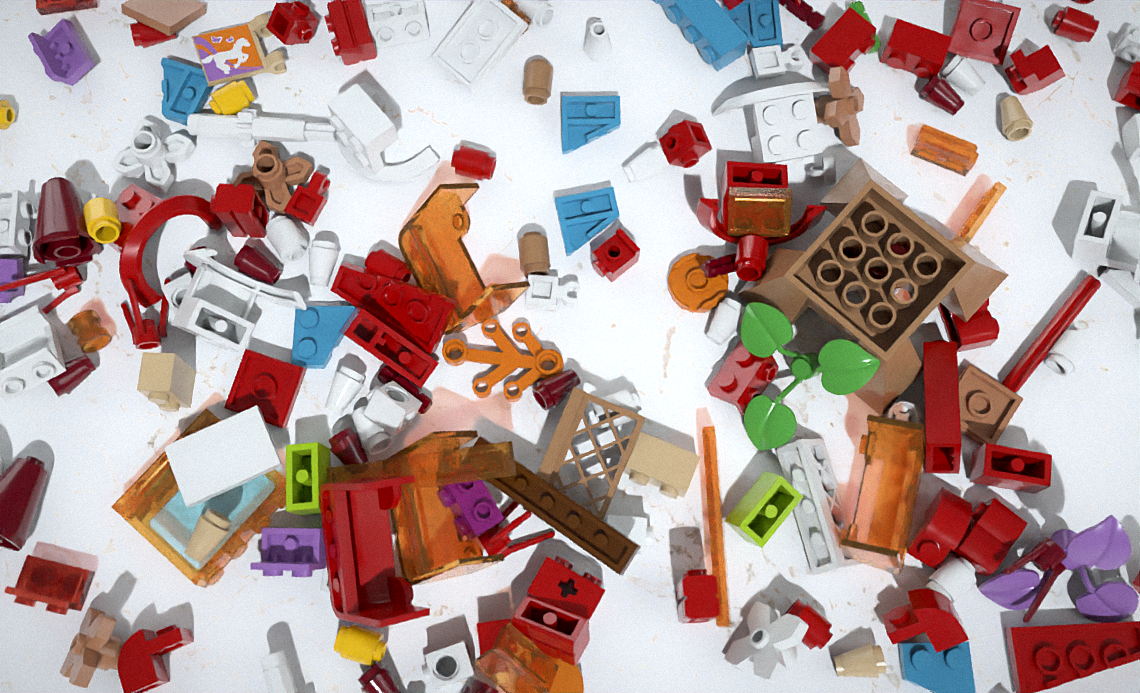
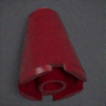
[32,177,101,267]
[0,456,48,551]

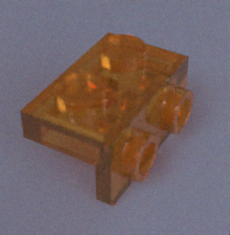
[728,187,792,237]

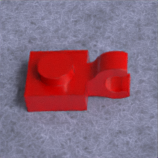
[284,171,331,226]

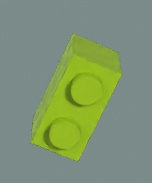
[286,442,331,516]
[724,471,803,548]

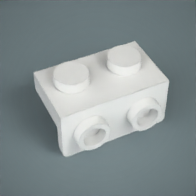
[0,190,34,258]

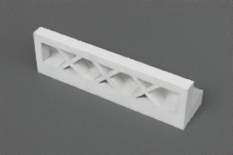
[776,438,862,575]

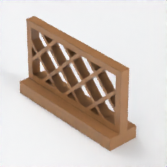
[522,387,646,520]

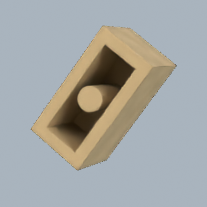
[137,352,196,412]
[624,431,701,499]

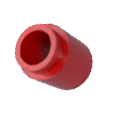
[1051,6,1100,43]
[451,145,497,181]
[734,234,769,282]
[364,249,412,283]
[783,599,833,650]

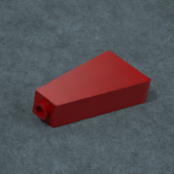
[923,340,962,474]

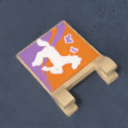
[191,14,287,87]

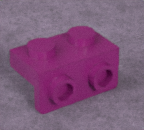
[437,463,504,542]

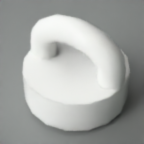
[808,156,836,186]

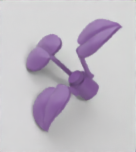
[979,514,1139,623]

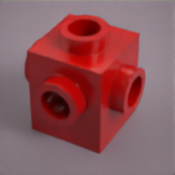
[266,1,319,45]
[659,119,713,168]

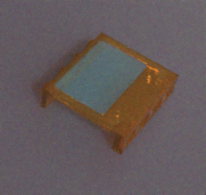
[111,408,286,588]

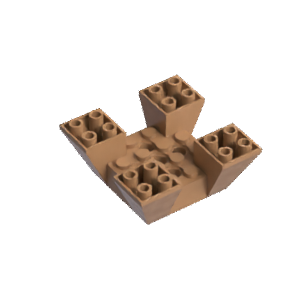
[737,157,1009,416]

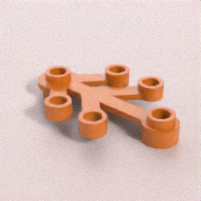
[442,318,564,402]

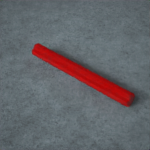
[1001,275,1101,393]

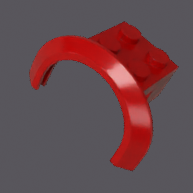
[697,161,826,246]
[108,183,222,308]

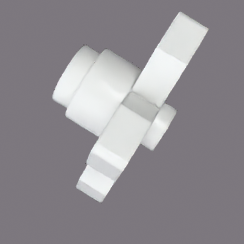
[111,119,195,193]
[724,602,809,686]

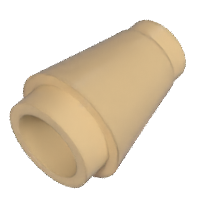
[1000,96,1033,141]
[185,508,232,562]
[833,643,887,678]

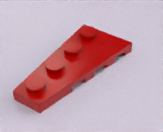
[330,262,459,355]
[1005,621,1140,693]

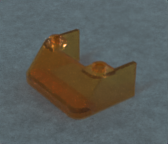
[398,183,531,335]
[839,414,925,575]
[383,430,504,586]

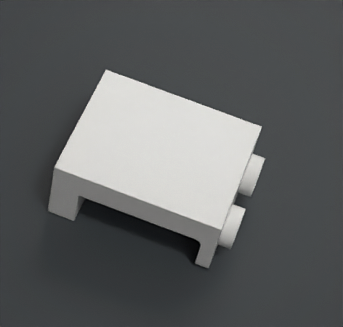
[0,305,66,402]

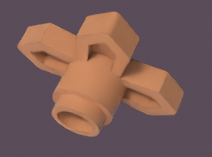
[814,66,864,147]
[233,141,314,216]
[60,607,125,688]

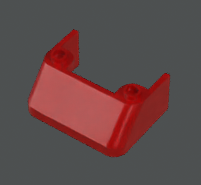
[319,475,430,628]

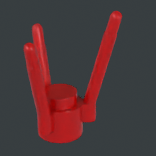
[0,266,84,315]
[121,278,171,350]
[478,501,555,559]

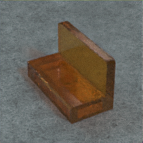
[910,124,979,177]
[474,623,559,693]

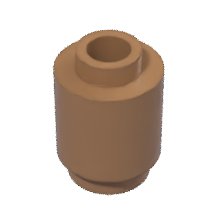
[522,59,554,105]
[518,231,551,278]

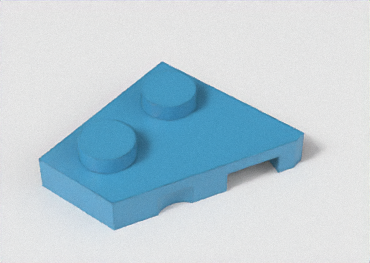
[723,0,783,49]
[161,57,213,126]
[562,96,621,154]
[554,187,620,256]
[291,306,356,369]
[898,641,976,693]

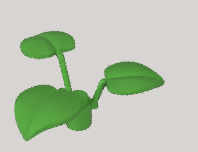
[741,302,881,452]

